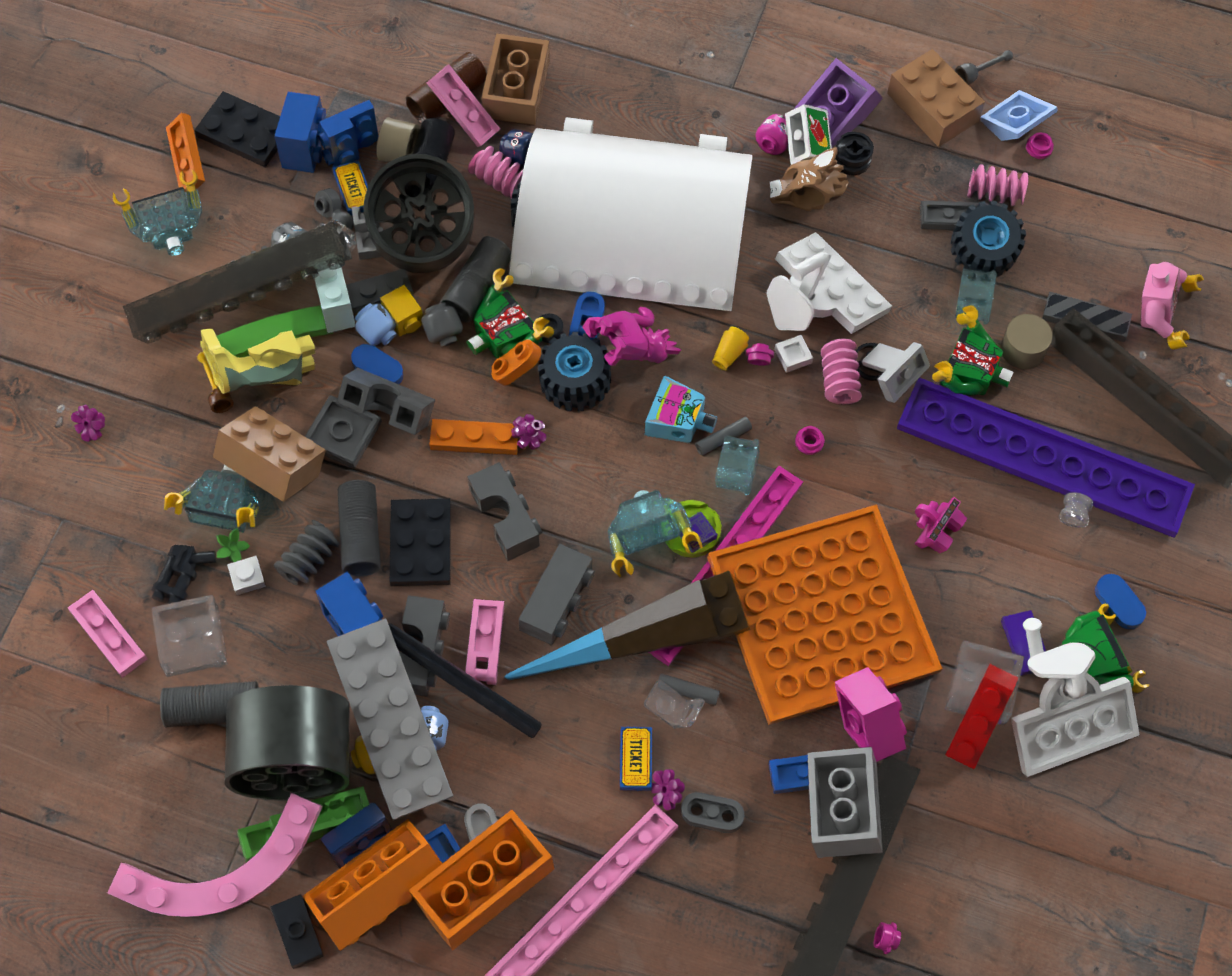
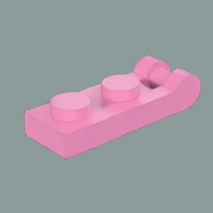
[465,599,504,685]

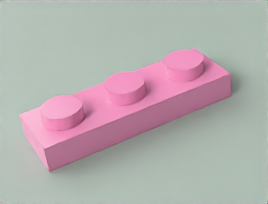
[426,64,500,147]
[68,590,148,678]

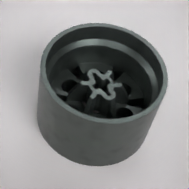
[364,154,474,273]
[224,685,350,801]

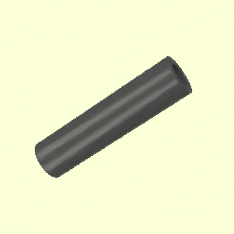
[695,416,752,456]
[656,673,720,706]

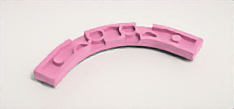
[108,793,323,917]

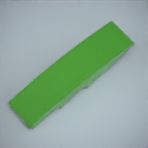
[216,305,333,358]
[237,786,369,863]

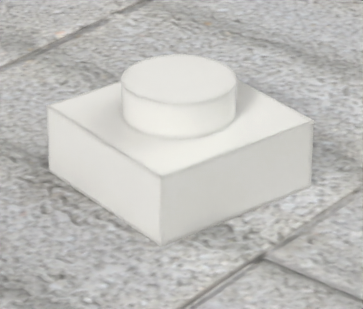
[774,335,813,373]
[227,556,266,595]

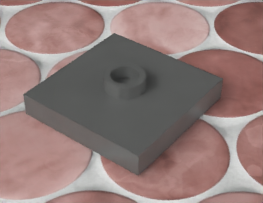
[305,395,382,469]

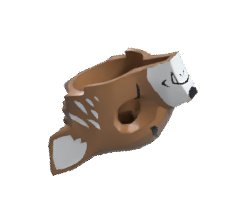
[770,147,849,211]

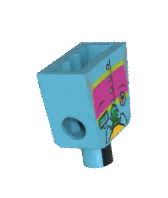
[645,376,717,443]

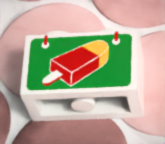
[785,104,832,165]

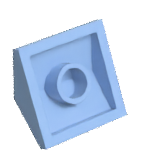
[980,90,1058,141]

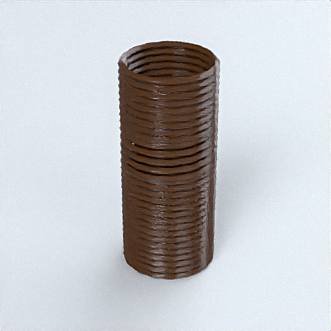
[406,52,487,123]

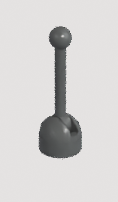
[955,50,1013,85]

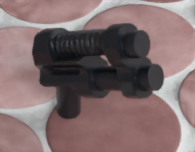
[151,545,216,607]

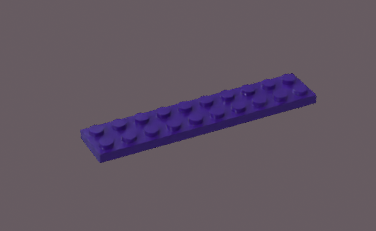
[897,378,1195,538]

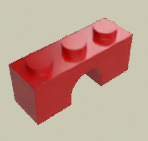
[945,664,1019,769]

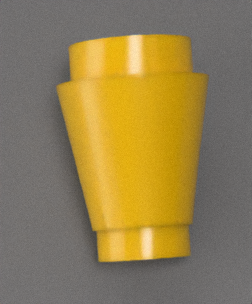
[712,326,750,371]

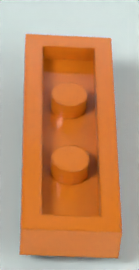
[166,112,205,196]
[429,419,519,455]

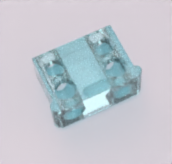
[955,269,997,324]
[715,436,760,495]

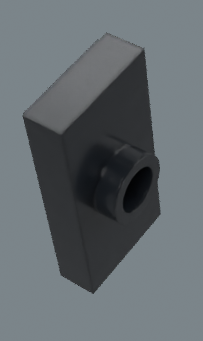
[270,894,324,969]

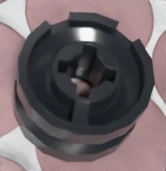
[835,131,874,176]

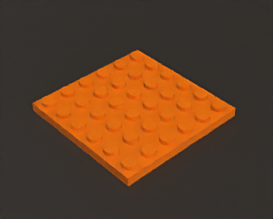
[707,504,943,725]

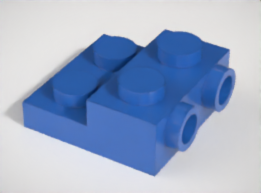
[318,100,379,167]

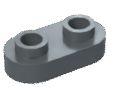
[681,792,744,833]

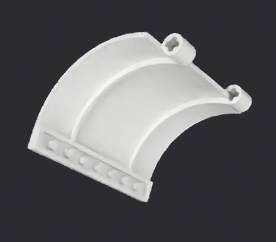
[509,117,752,311]

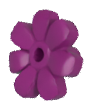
[71,404,105,442]
[511,414,547,450]
[651,769,685,810]

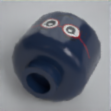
[499,129,533,167]

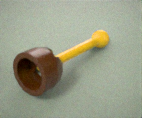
[197,352,234,413]

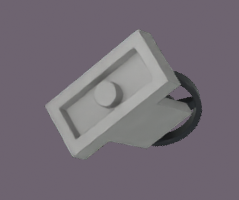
[855,342,930,403]

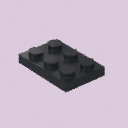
[194,91,280,168]
[389,498,451,586]

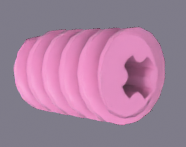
[468,146,523,199]
[967,164,1028,206]
[821,339,862,405]

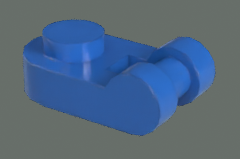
[569,292,605,340]

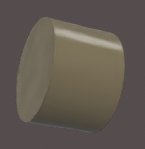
[377,117,419,163]
[1001,314,1052,369]

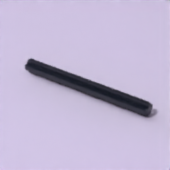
[388,623,542,738]

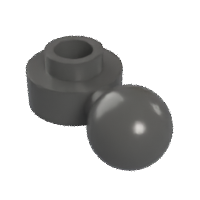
[314,188,354,234]

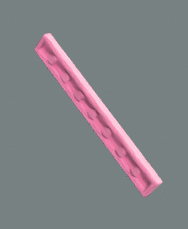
[485,804,678,976]

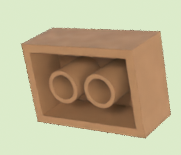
[481,33,550,125]
[887,49,985,147]
[213,406,326,502]

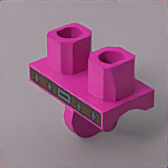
[915,497,967,553]

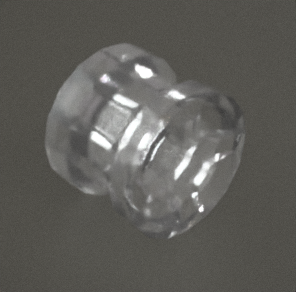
[1059,492,1094,528]

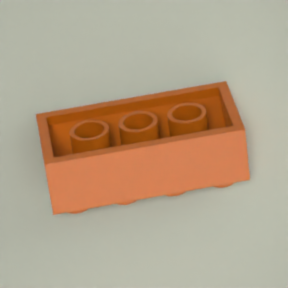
[409,810,555,951]
[302,819,442,951]

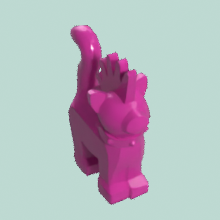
[582,307,681,366]

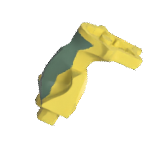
[200,329,315,394]

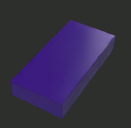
[1001,610,1046,676]

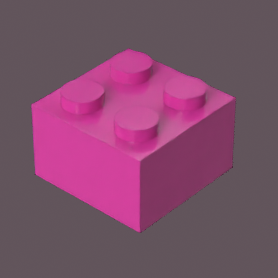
[835,667,907,762]

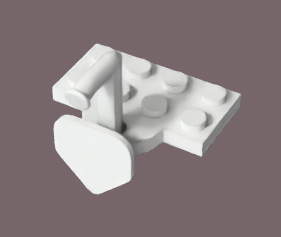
[767,232,892,334]
[1011,618,1139,777]

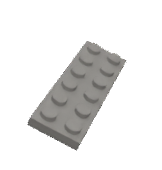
[327,618,454,821]

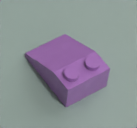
[793,58,883,147]

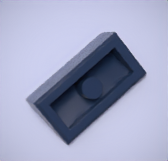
[321,803,392,869]

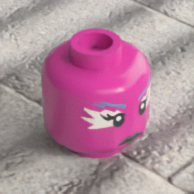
[756,114,789,155]

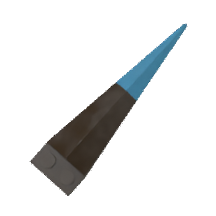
[504,571,750,680]

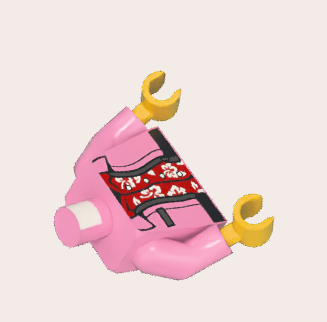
[1141,262,1204,350]

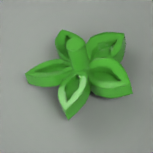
[216,528,250,562]

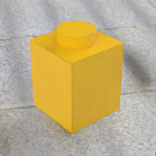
[380,284,423,337]

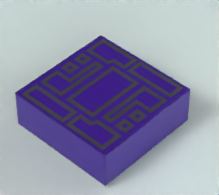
[676,512,718,553]

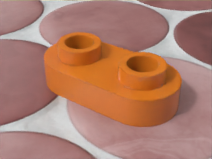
[491,340,541,386]

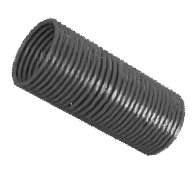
[440,236,511,322]
[337,480,381,576]
[160,680,259,728]

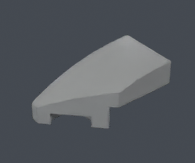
[352,206,383,260]

